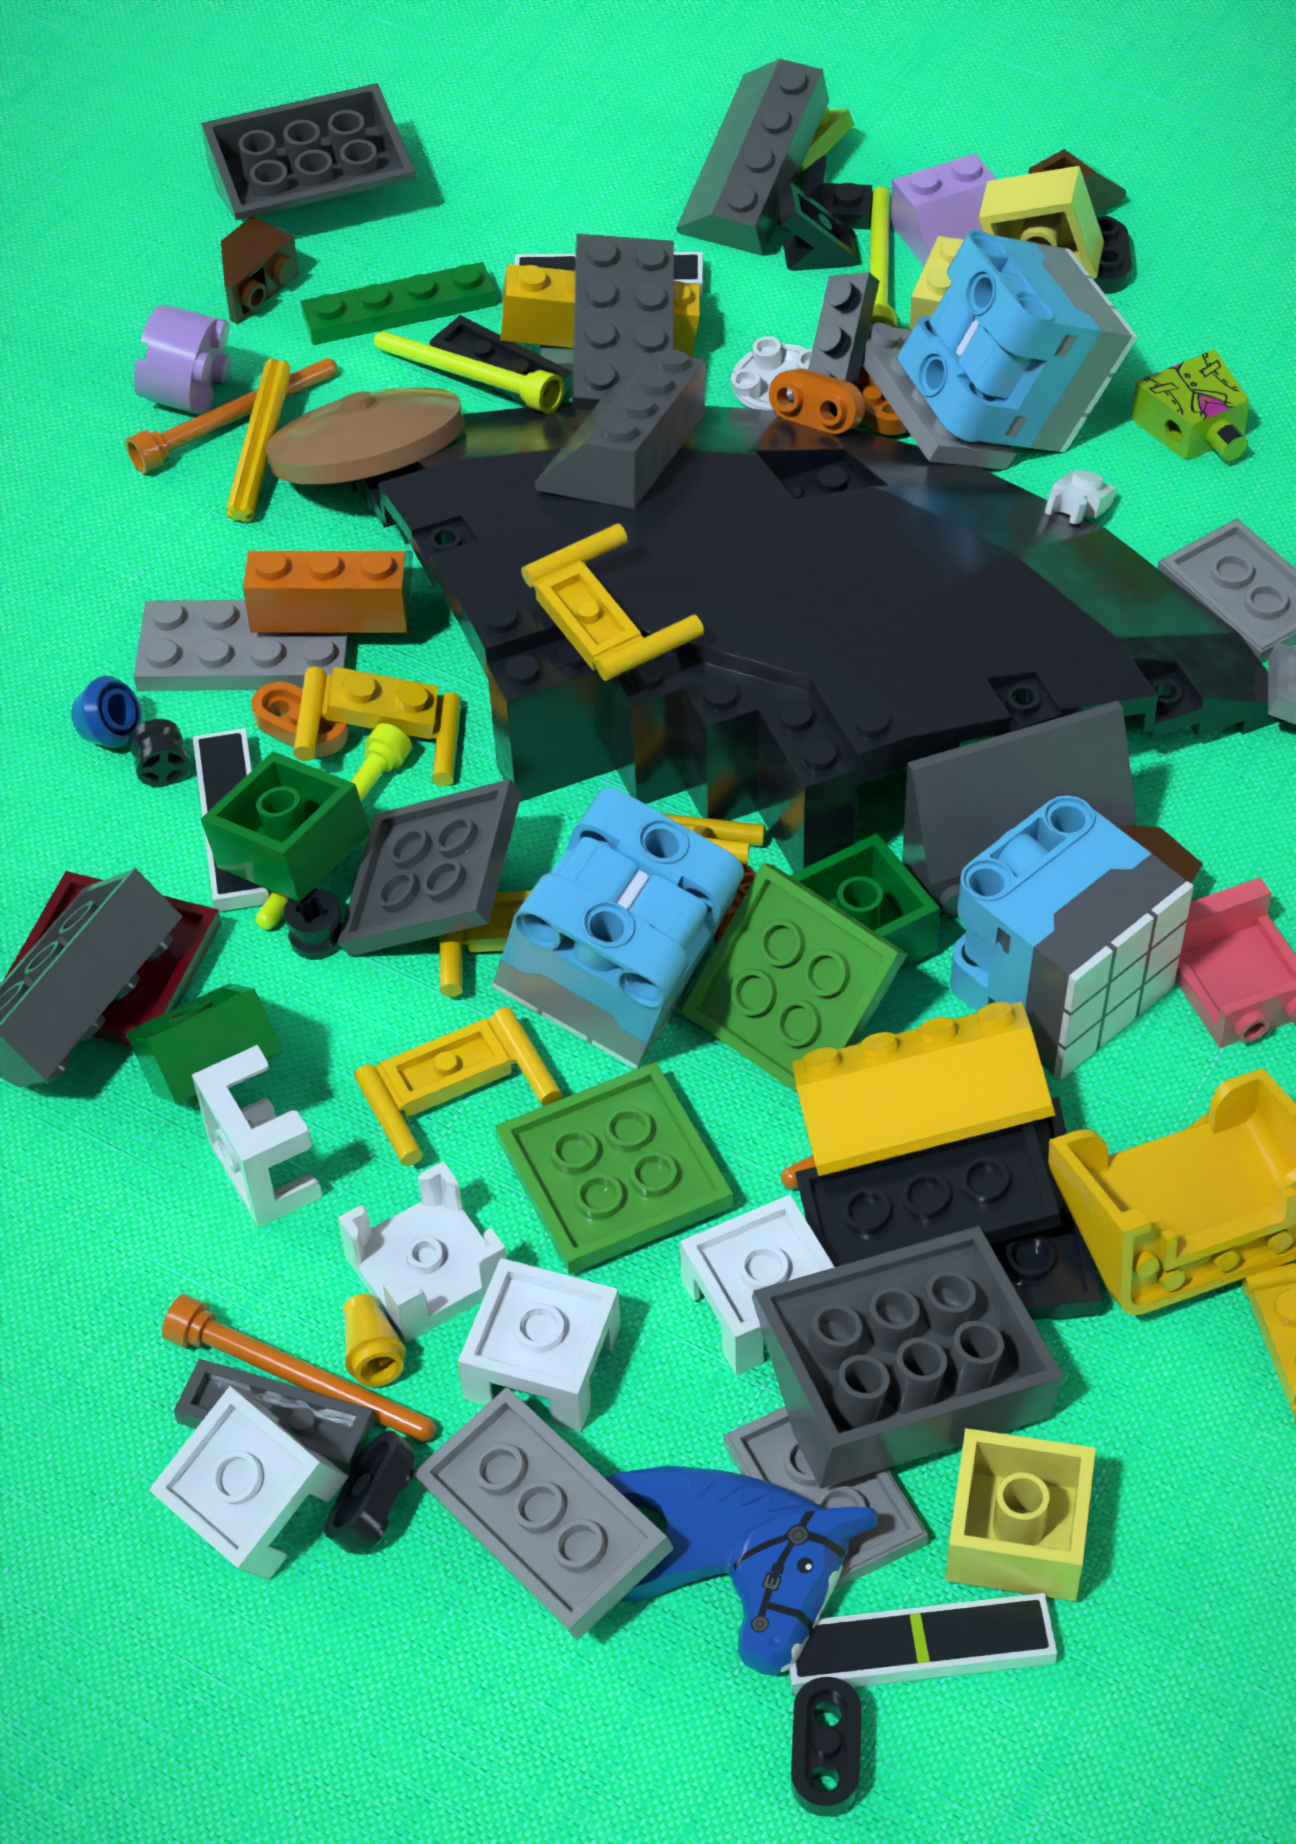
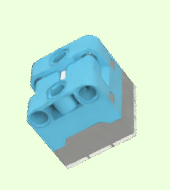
[898,230,1138,452]
[492,788,744,1069]

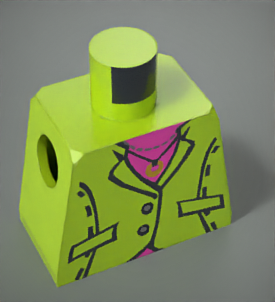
[1131,350,1249,461]

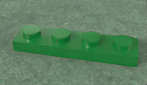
[301,262,497,345]

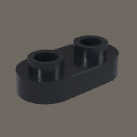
[1093,216,1132,294]
[324,1430,416,1553]
[791,1677,862,1817]

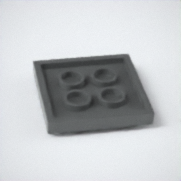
[337,779,522,956]

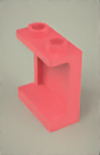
[1175,877,1296,1048]

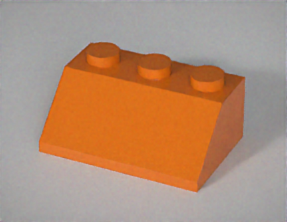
[243,551,413,633]

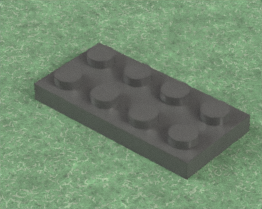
[572,234,674,410]

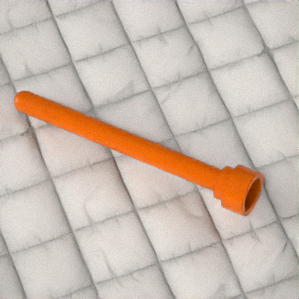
[125,358,337,474]
[162,1294,436,1442]

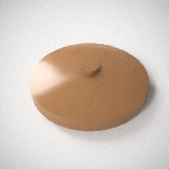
[266,387,465,484]

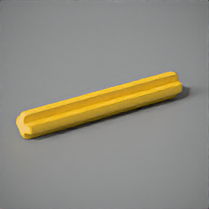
[227,358,291,523]

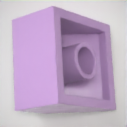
[890,153,997,267]

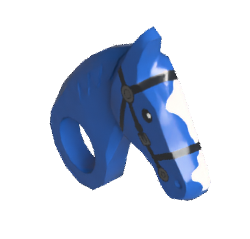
[605,1466,878,1675]

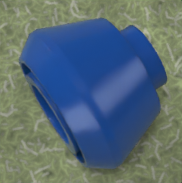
[71,676,141,748]

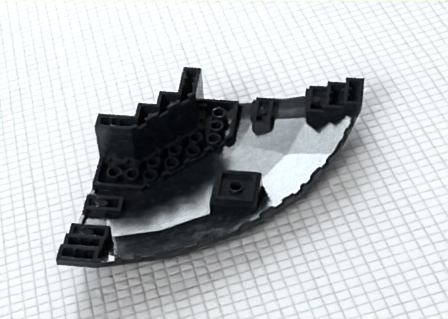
[348,402,1283,873]

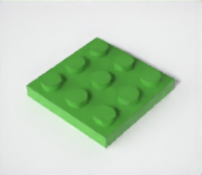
[680,863,908,1094]
[495,1062,733,1275]

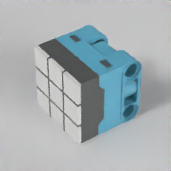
[949,795,1194,1080]

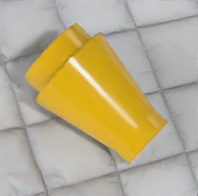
[343,1294,406,1387]

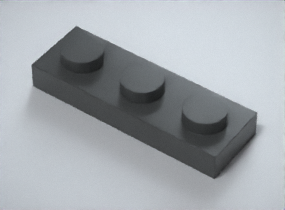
[174,1359,375,1475]

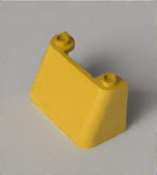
[1048,1068,1296,1315]

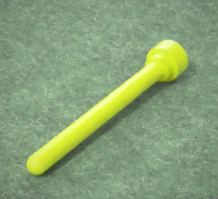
[870,186,897,328]
[374,331,565,414]
[256,723,412,930]

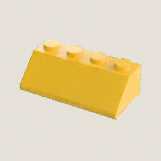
[500,264,700,357]
[792,1001,1055,1176]

